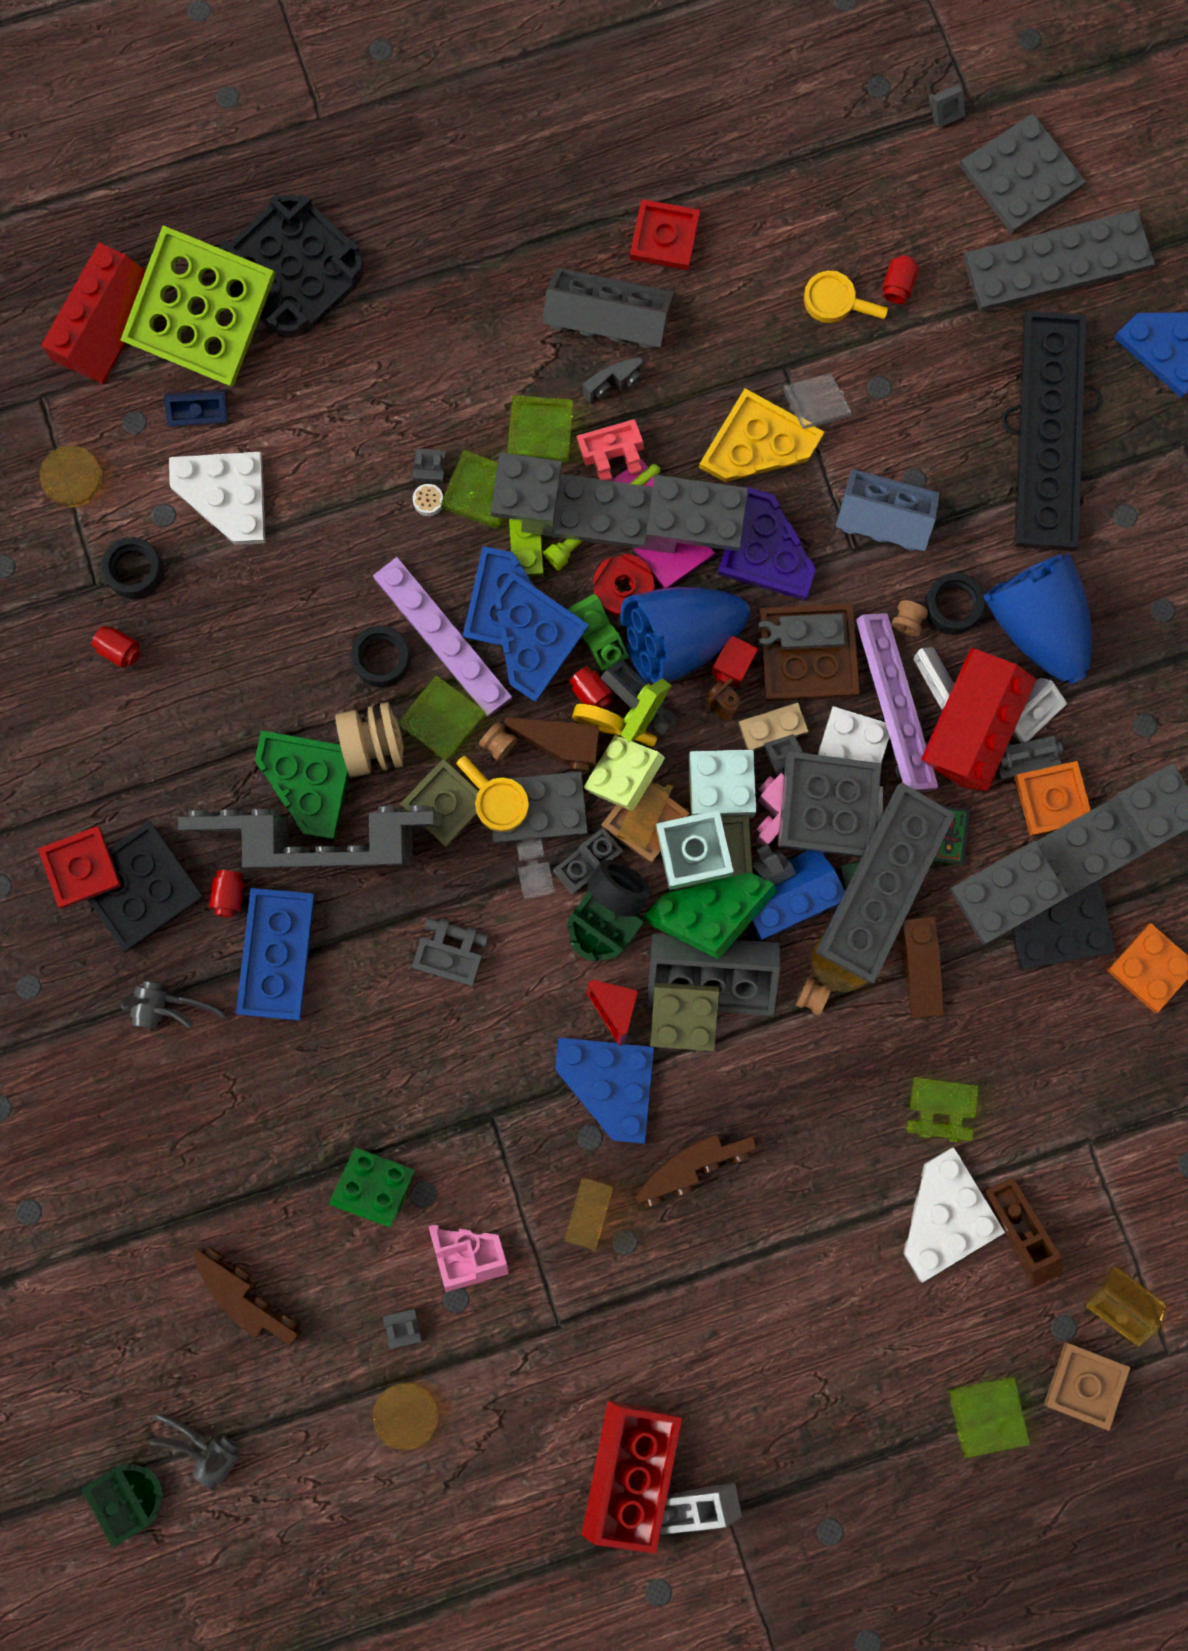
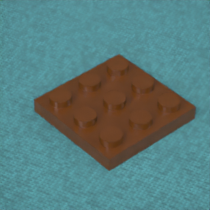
[759,603,860,702]

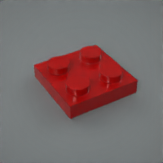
[630,199,700,270]
[38,826,122,909]

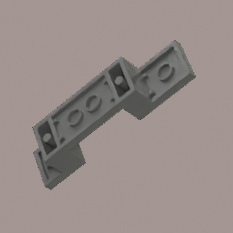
[490,453,748,554]
[949,763,1188,945]
[178,805,443,868]

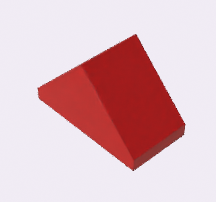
[586,980,638,1046]

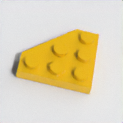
[699,388,824,482]

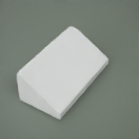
[913,648,954,710]
[1013,678,1068,743]

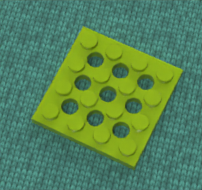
[120,225,276,387]

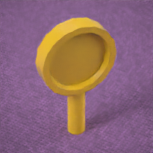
[804,270,888,323]
[572,704,657,747]
[456,755,529,832]

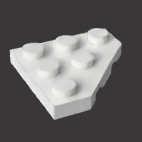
[169,452,265,545]
[903,1147,1005,1283]

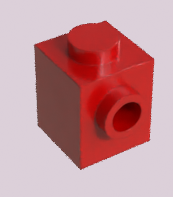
[711,636,758,688]

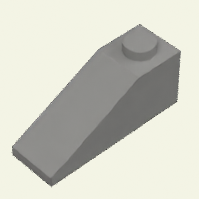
[660,1483,742,1535]

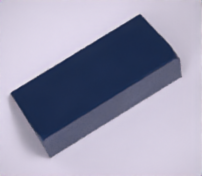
[163,389,228,426]

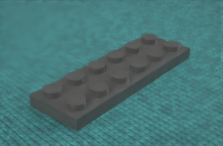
[963,210,1155,312]
[815,783,955,983]

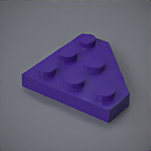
[718,486,816,601]

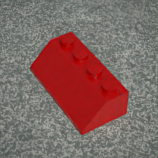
[41,243,146,385]
[921,648,1037,791]
[581,1400,682,1554]

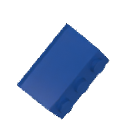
[750,851,845,941]

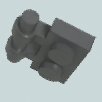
[411,917,489,987]

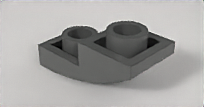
[582,357,643,404]
[553,828,623,895]

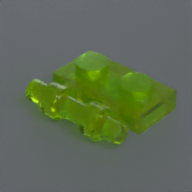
[906,1077,978,1143]

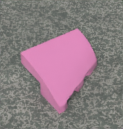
[428,1225,508,1292]

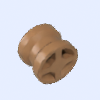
[891,600,929,636]
[479,722,518,762]
[795,977,832,1016]

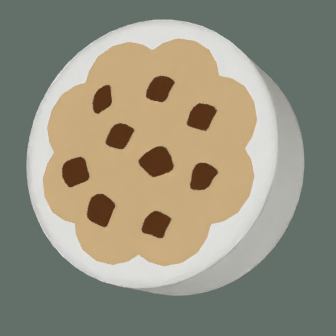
[413,484,444,516]

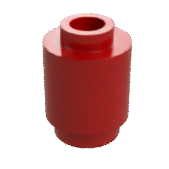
[882,255,919,304]
[91,626,141,668]
[569,666,614,710]
[209,870,245,918]

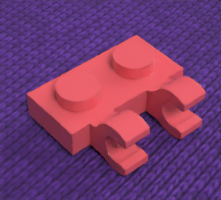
[576,419,644,481]

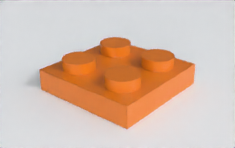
[1014,761,1091,837]
[1106,923,1188,1013]

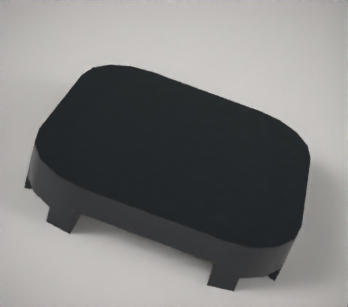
[219,193,364,338]

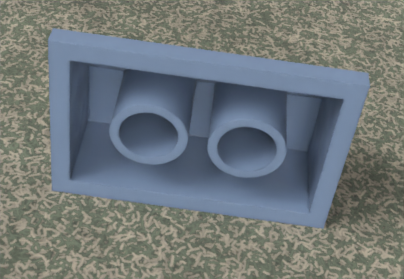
[836,469,939,551]

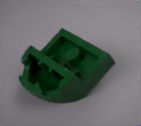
[567,890,646,962]
[80,1464,163,1548]

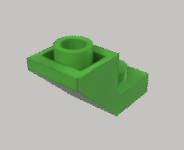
[568,593,629,672]

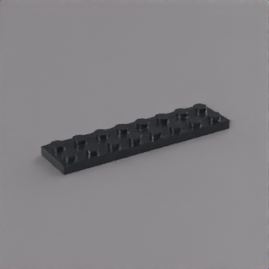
[1014,311,1087,551]

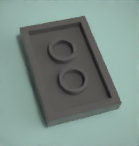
[489,772,587,844]

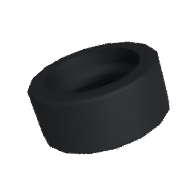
[101,537,164,599]
[924,572,986,635]
[350,625,411,688]
[588,860,651,917]

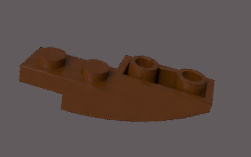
[635,1135,756,1207]
[193,1247,302,1345]

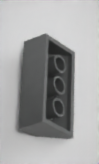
[542,268,674,348]
[647,934,780,1016]

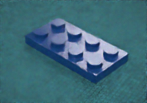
[236,888,315,1021]

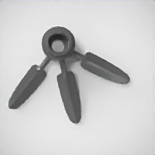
[121,981,226,1029]
[150,1414,240,1489]

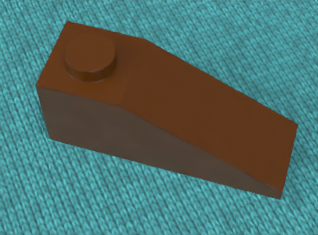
[504,717,599,772]
[899,917,944,1019]
[984,1177,1063,1287]

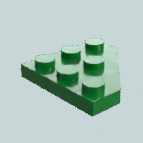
[255,731,349,840]
[644,872,777,960]

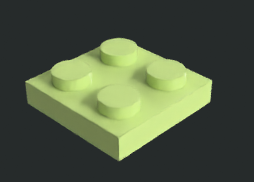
[583,735,665,811]

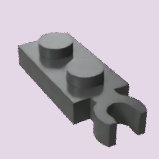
[758,614,845,650]
[601,660,679,734]

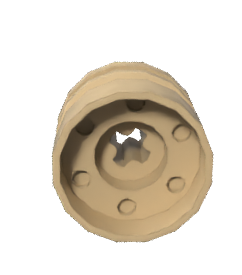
[335,702,404,778]

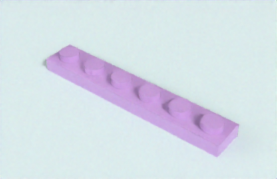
[373,557,512,718]
[856,613,938,793]

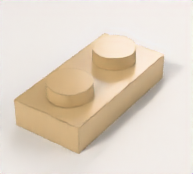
[738,703,808,751]

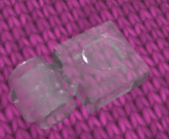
[516,837,555,900]

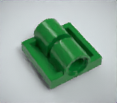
[330,1147,415,1228]

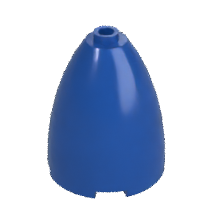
[983,553,1092,684]
[620,587,751,684]

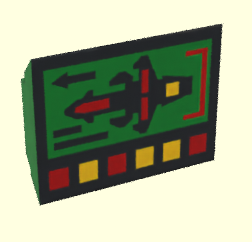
[933,805,971,865]

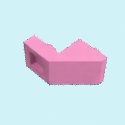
[756,773,784,847]

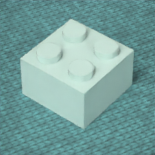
[689,750,756,818]
[656,810,733,890]

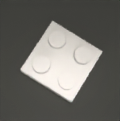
[818,706,889,763]

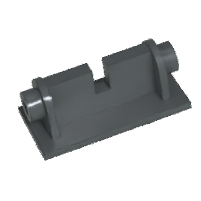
[998,736,1063,779]

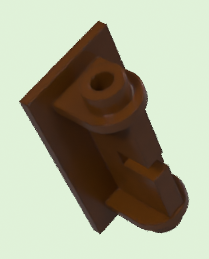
[705,678,740,721]

